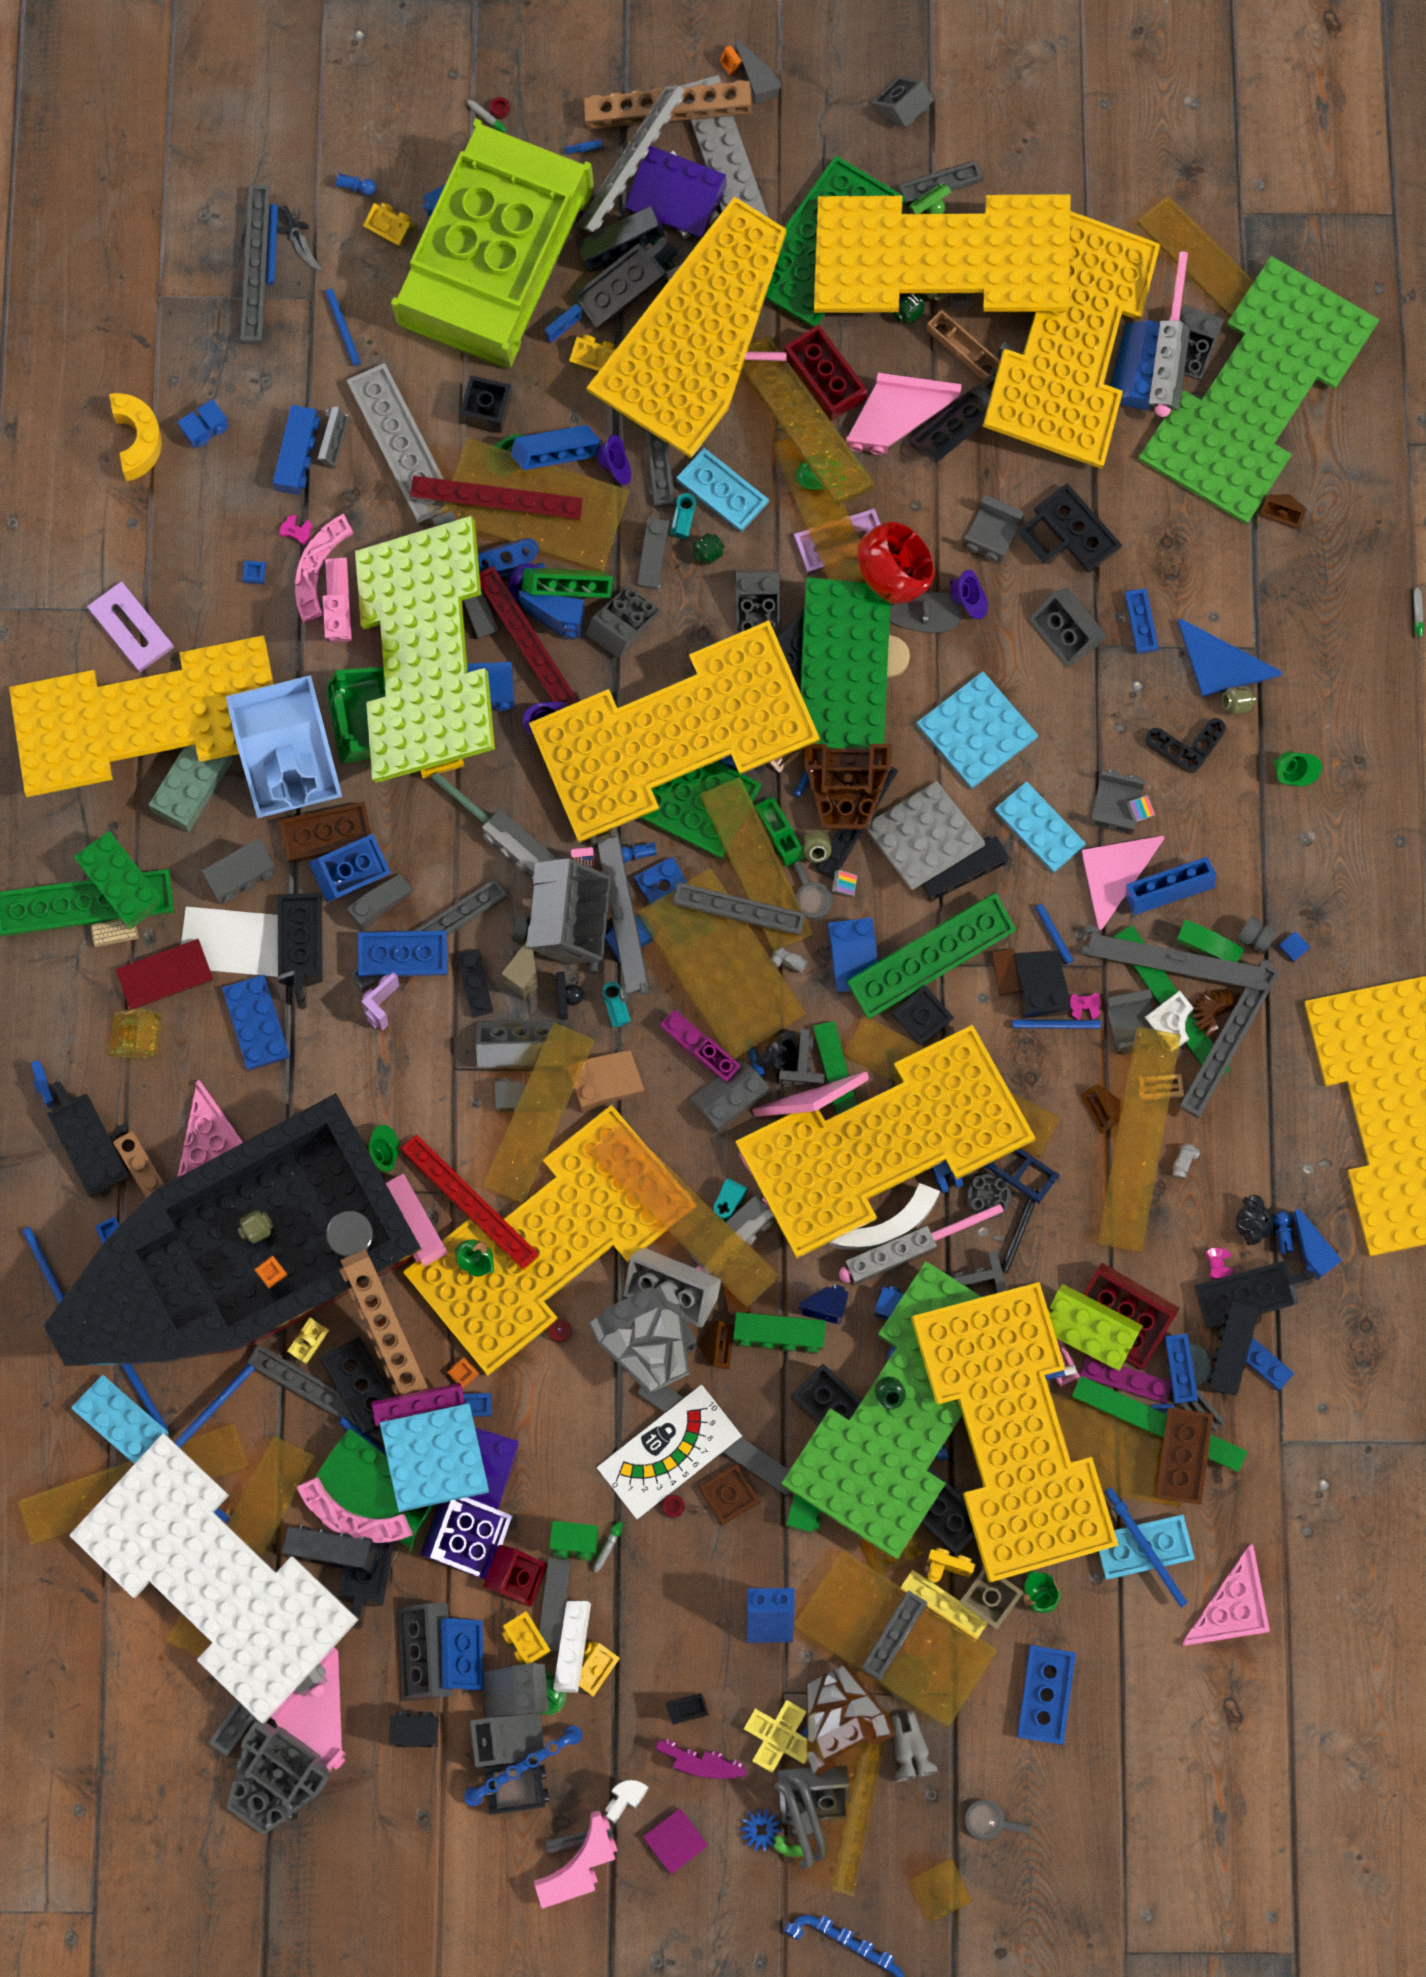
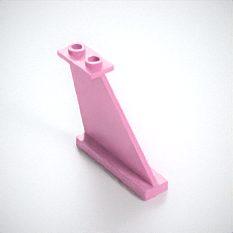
[846,373,962,455]
[323,558,352,643]
[271,1647,346,1780]

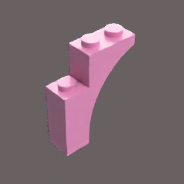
[534,1810,617,1908]

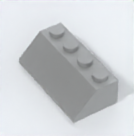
[623,1248,721,1328]

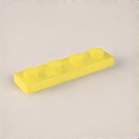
[899,1570,987,1640]

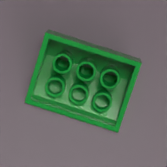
[314,1429,405,1519]

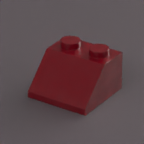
[483,1544,548,1607]

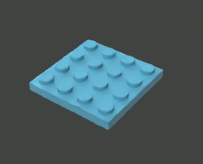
[916,672,1038,789]
[380,1404,489,1512]

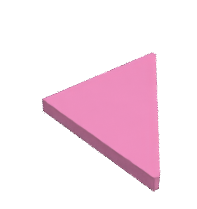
[1081,836,1164,932]
[752,1072,869,1117]
[177,1080,243,1177]
[1182,1544,1270,1646]

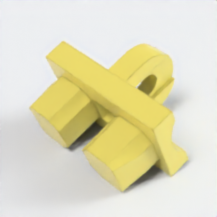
[287,1318,329,1364]

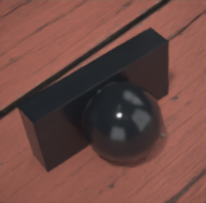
[556,972,584,1020]
[666,1693,709,1725]

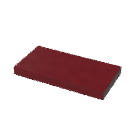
[115,938,214,1011]

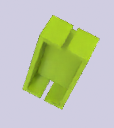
[1048,1284,1143,1371]

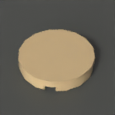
[887,635,910,678]

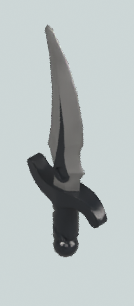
[277,206,322,271]

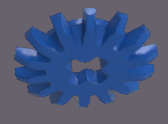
[740,1809,782,1851]

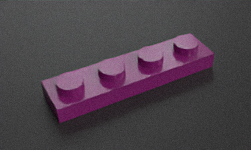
[1080,1355,1172,1404]
[371,1383,465,1426]

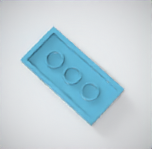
[677,448,769,533]
[994,781,1086,874]
[71,1375,169,1464]
[1098,1515,1195,1580]

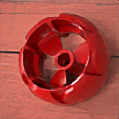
[857,521,935,604]

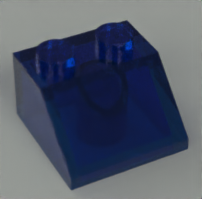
[797,1285,849,1325]

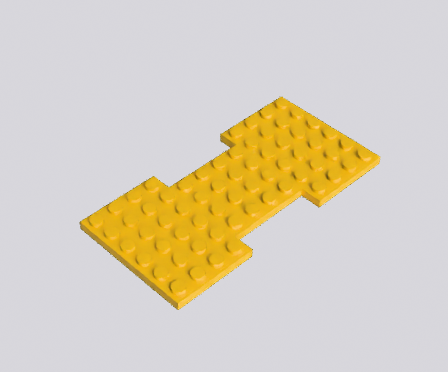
[814,194,1071,313]
[983,211,1160,469]
[529,621,820,843]
[9,635,274,797]
[1304,976,1426,1257]
[735,1025,1035,1259]
[403,1105,697,1376]
[911,1282,1118,1583]

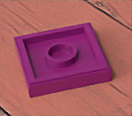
[643,1808,708,1875]

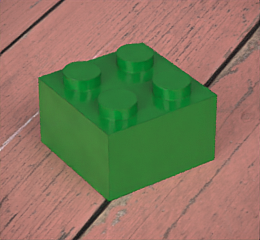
[550,1521,599,1561]

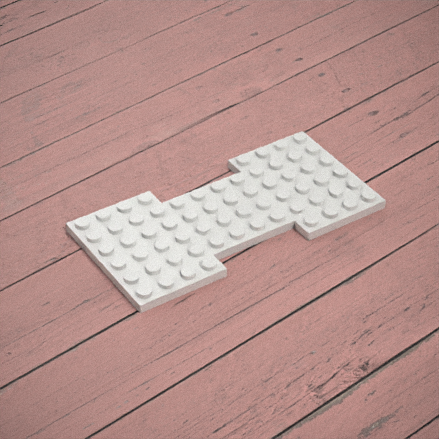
[69,1433,359,1724]

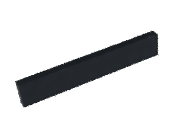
[815,766,898,880]

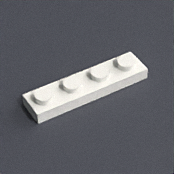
[553,1601,591,1692]

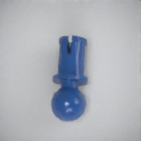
[336,173,376,196]
[621,842,657,863]
[1274,1211,1294,1254]

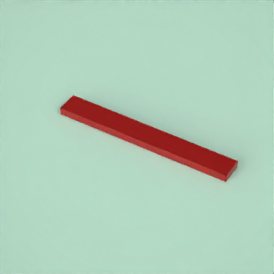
[400,1134,539,1271]

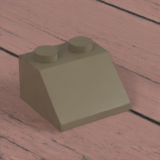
[502,941,538,1000]
[960,1568,1024,1630]

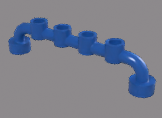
[464,1726,582,1806]
[783,1915,904,1977]

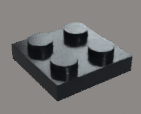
[891,985,954,1047]

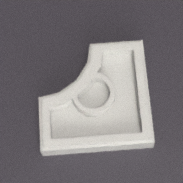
[1145,991,1194,1052]

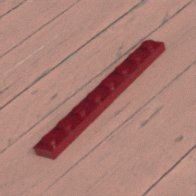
[410,475,583,521]
[479,565,579,706]

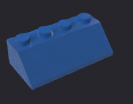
[1111,320,1160,411]

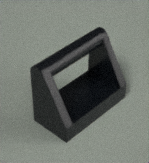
[1016,509,1073,564]

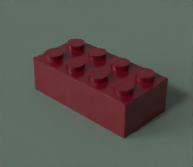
[784,325,867,422]

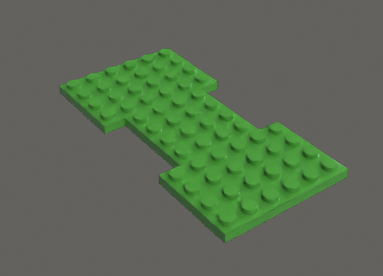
[1138,256,1379,525]
[781,1261,982,1561]

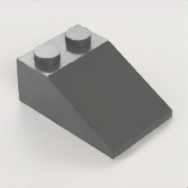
[483,1663,549,1718]

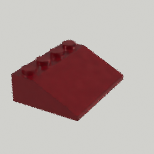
[1083,1262,1179,1370]

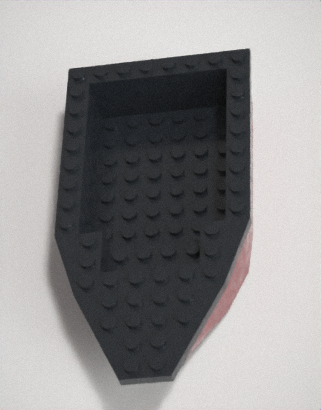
[43,1093,422,1367]

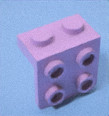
[361,973,399,1031]

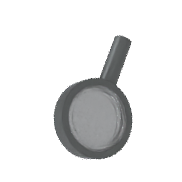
[793,861,833,920]
[965,1800,1030,1840]

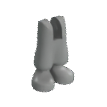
[891,1711,938,1782]

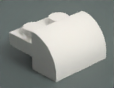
[606,1780,648,1823]

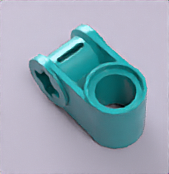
[713,1178,748,1223]

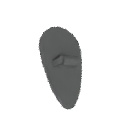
[890,592,961,633]

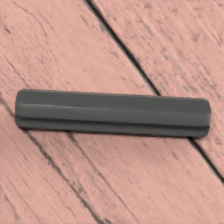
[545,1826,614,1853]

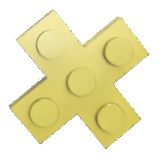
[744,1700,808,1773]

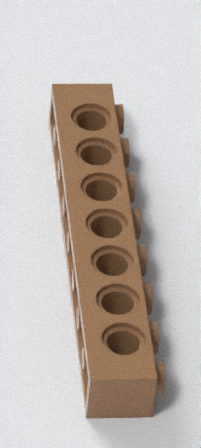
[584,80,753,130]
[339,1249,428,1396]

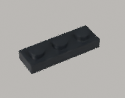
[457,949,494,1018]

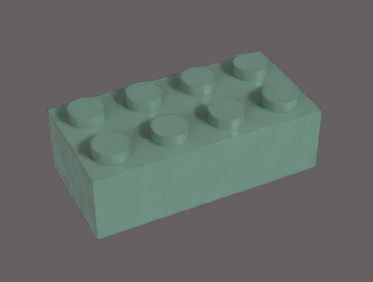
[149,745,233,833]

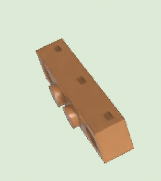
[926,310,1000,381]
[113,1131,165,1198]

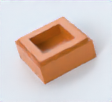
[719,46,742,76]
[254,1256,287,1288]
[447,1357,479,1389]

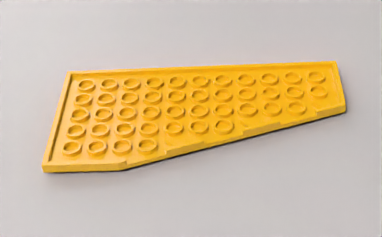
[587,196,786,458]

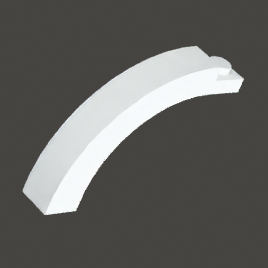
[825,1183,940,1251]

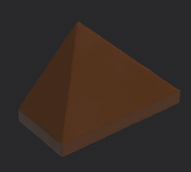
[1260,494,1307,529]
[1081,1084,1121,1134]
[697,1321,734,1370]

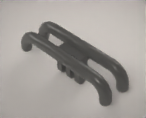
[774,1774,828,1870]

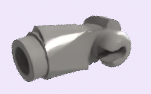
[770,947,808,973]
[1172,1144,1200,1178]

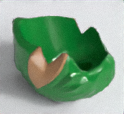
[454,1239,494,1277]
[1022,1570,1061,1613]

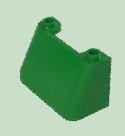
[326,667,386,764]

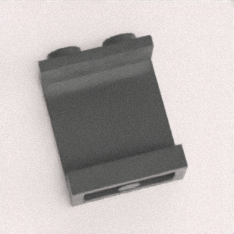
[962,495,1024,563]
[1090,770,1145,835]
[1105,989,1163,1055]

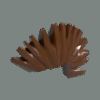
[1192,989,1239,1037]

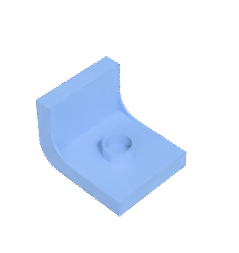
[226,675,342,818]

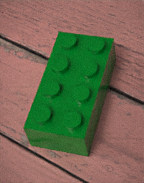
[74,831,164,930]

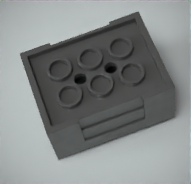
[526,858,611,965]

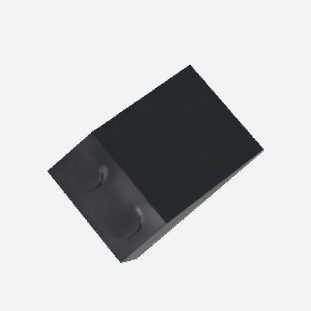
[1014,950,1070,1019]

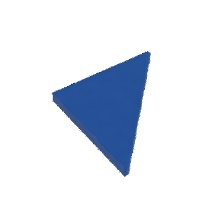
[1178,619,1282,697]

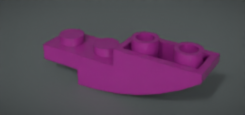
[659,1009,741,1082]
[656,1739,747,1780]

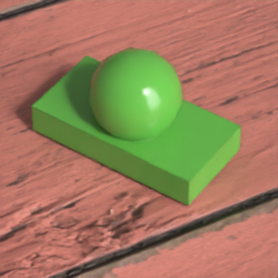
[909,183,951,214]

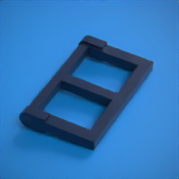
[984,1148,1060,1204]

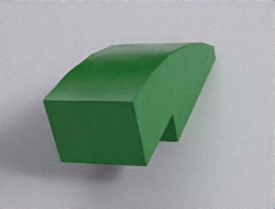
[754,797,805,867]
[1176,919,1244,963]

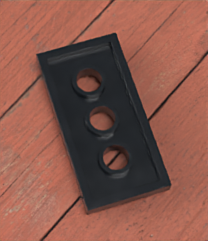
[1034,483,1122,573]
[320,1336,394,1435]

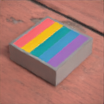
[1126,795,1155,822]
[832,870,857,897]

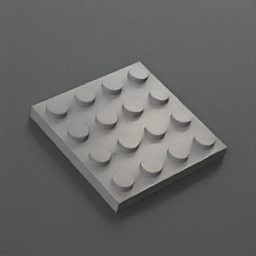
[866,781,985,890]

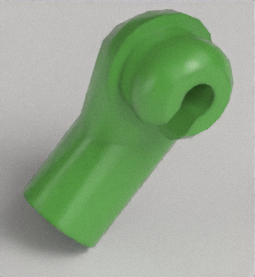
[773,1836,804,1857]

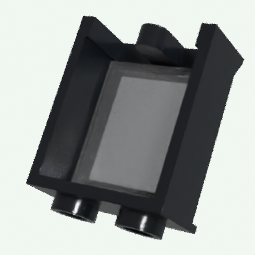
[484,1760,549,1816]

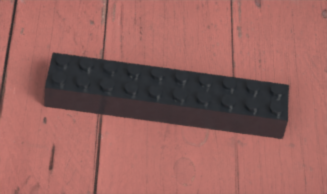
[791,1363,975,1557]

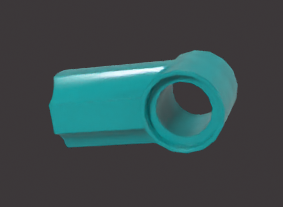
[670,493,696,539]
[602,981,631,1028]

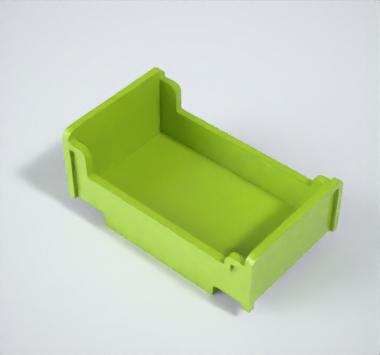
[391,119,595,369]

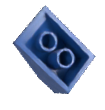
[519,590,584,640]
[468,662,514,711]
[309,834,391,902]
[828,917,878,993]

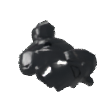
[755,1029,799,1072]
[1236,1194,1274,1246]

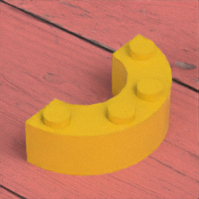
[109,393,162,482]

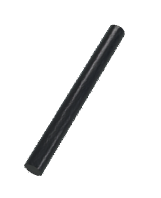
[1001,1189,1040,1274]

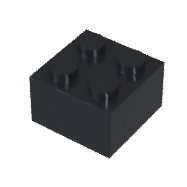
[459,375,512,433]
[389,1712,439,1748]

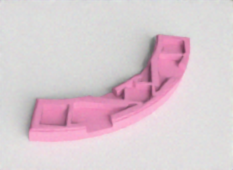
[295,514,353,624]
[297,1477,413,1543]

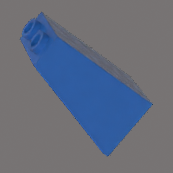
[746,1588,795,1643]

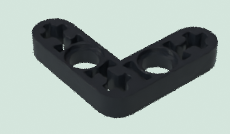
[1145,718,1226,773]

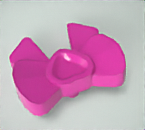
[280,515,313,545]
[1069,993,1101,1020]
[1205,1247,1234,1280]

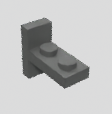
[779,1029,824,1087]
[951,1251,1007,1294]

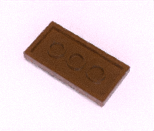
[279,802,371,863]
[1155,1407,1214,1505]

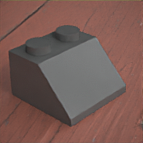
[871,76,934,127]

